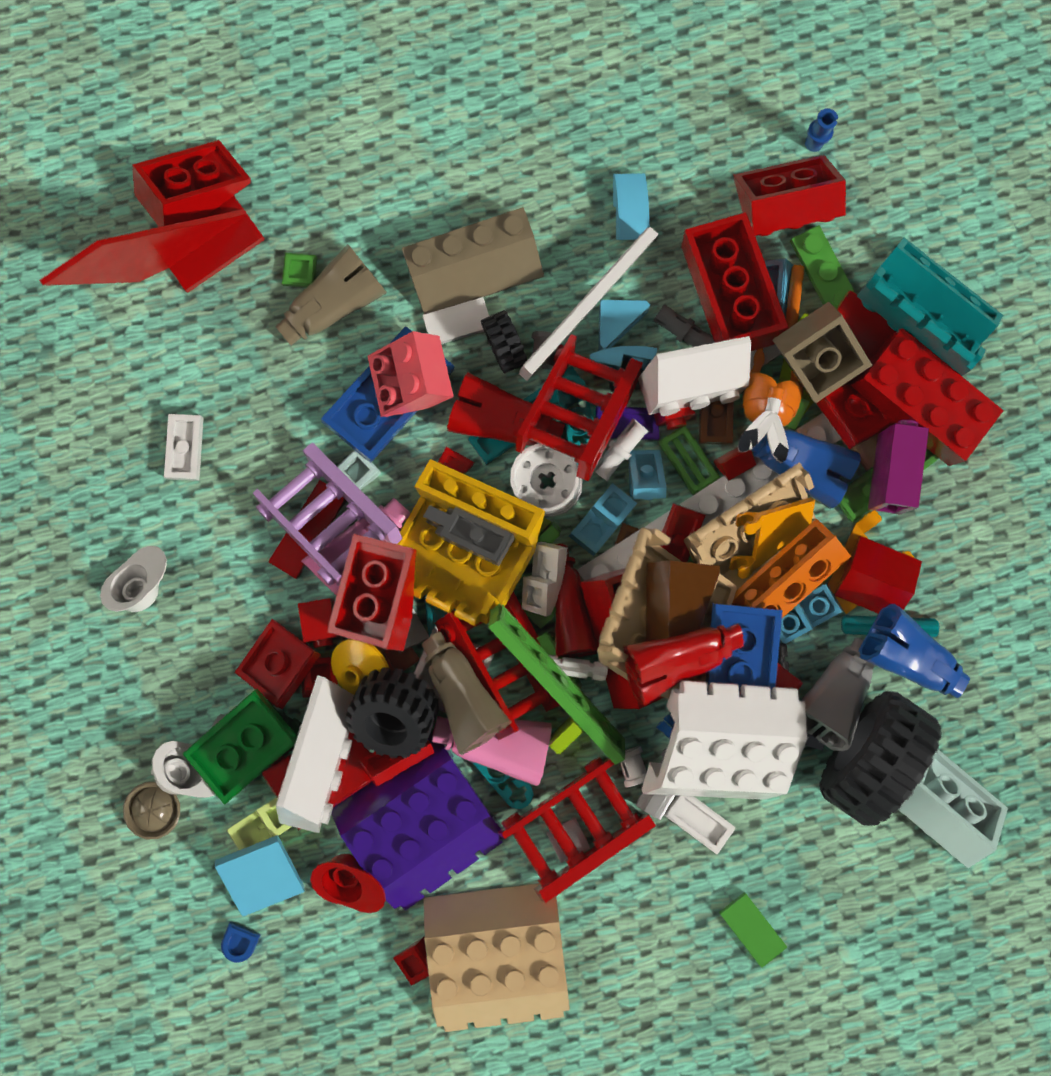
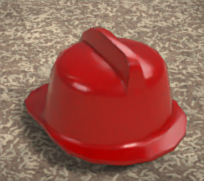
[310,854,386,913]

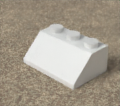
[638,336,751,416]

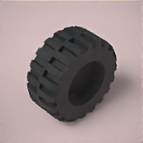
[819,691,942,826]

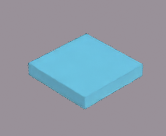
[215,835,304,917]

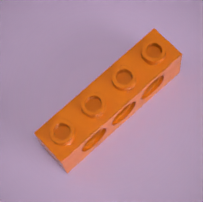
[732,519,851,618]

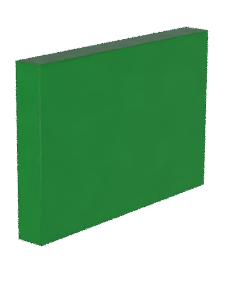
[182,689,298,805]

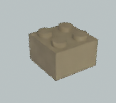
[773,302,872,403]

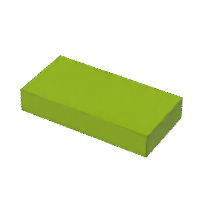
[549,716,582,754]

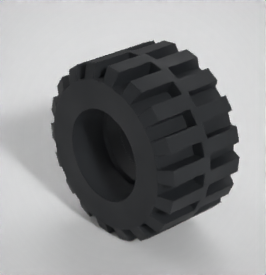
[346,667,439,758]

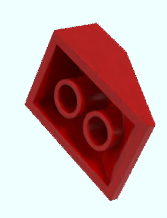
[132,140,251,227]
[327,533,416,651]

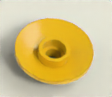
[331,639,389,695]

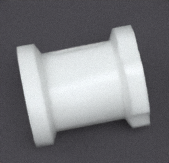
[619,746,647,788]

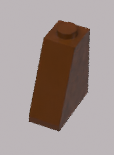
[646,560,720,641]

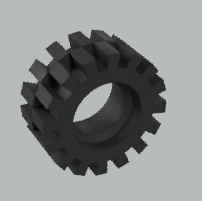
[481,310,527,374]

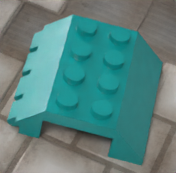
[857,237,1004,376]

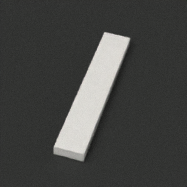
[519,227,658,381]

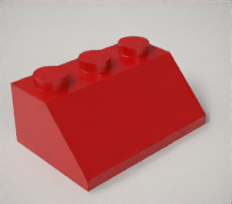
[733,155,846,236]

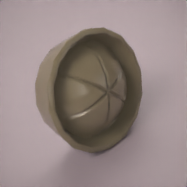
[123,781,180,840]

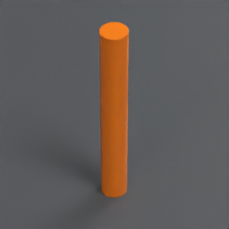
[781,265,804,355]

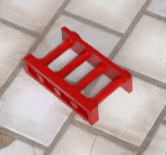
[513,334,643,481]
[434,592,560,740]
[498,756,656,903]

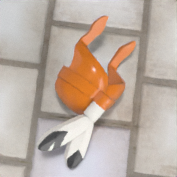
[738,348,803,463]

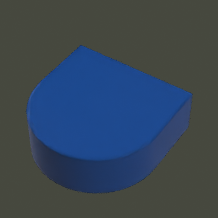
[221,922,261,963]

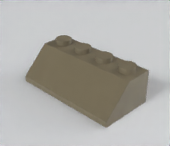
[402,207,544,314]

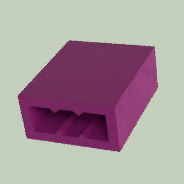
[868,420,929,515]

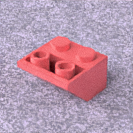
[367,331,454,417]

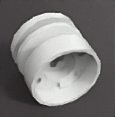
[510,443,583,517]

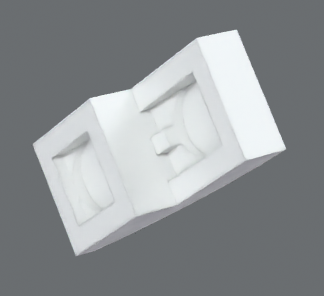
[522,542,567,616]

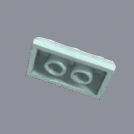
[899,749,1008,868]

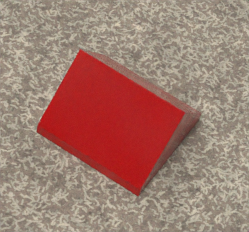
[834,536,922,614]

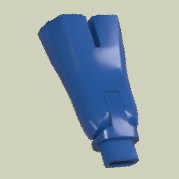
[751,428,861,509]
[859,604,970,698]

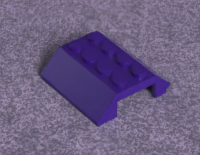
[331,730,503,911]

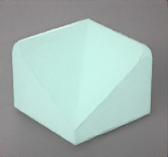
[337,450,381,490]

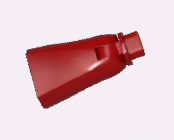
[447,372,565,446]
[555,544,598,658]
[623,624,744,706]

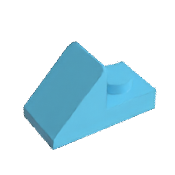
[628,450,667,500]

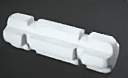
[549,655,608,681]

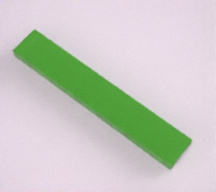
[488,604,625,765]

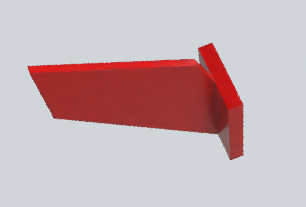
[39,196,265,293]

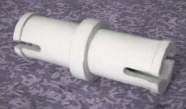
[594,418,649,481]

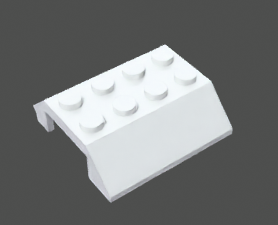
[642,680,807,800]

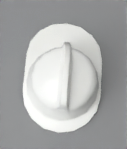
[100,546,167,612]
[151,741,216,798]

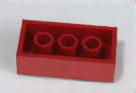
[681,212,789,351]
[850,328,1004,466]

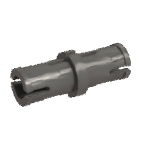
[653,304,715,347]

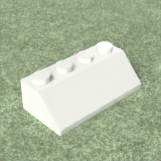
[276,675,354,833]

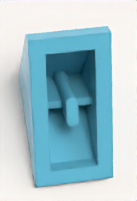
[598,300,650,351]

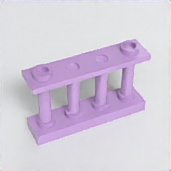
[253,442,403,586]

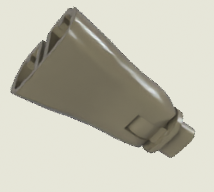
[275,244,387,346]
[422,632,512,755]

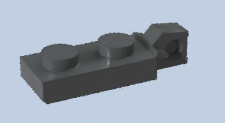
[423,505,515,566]

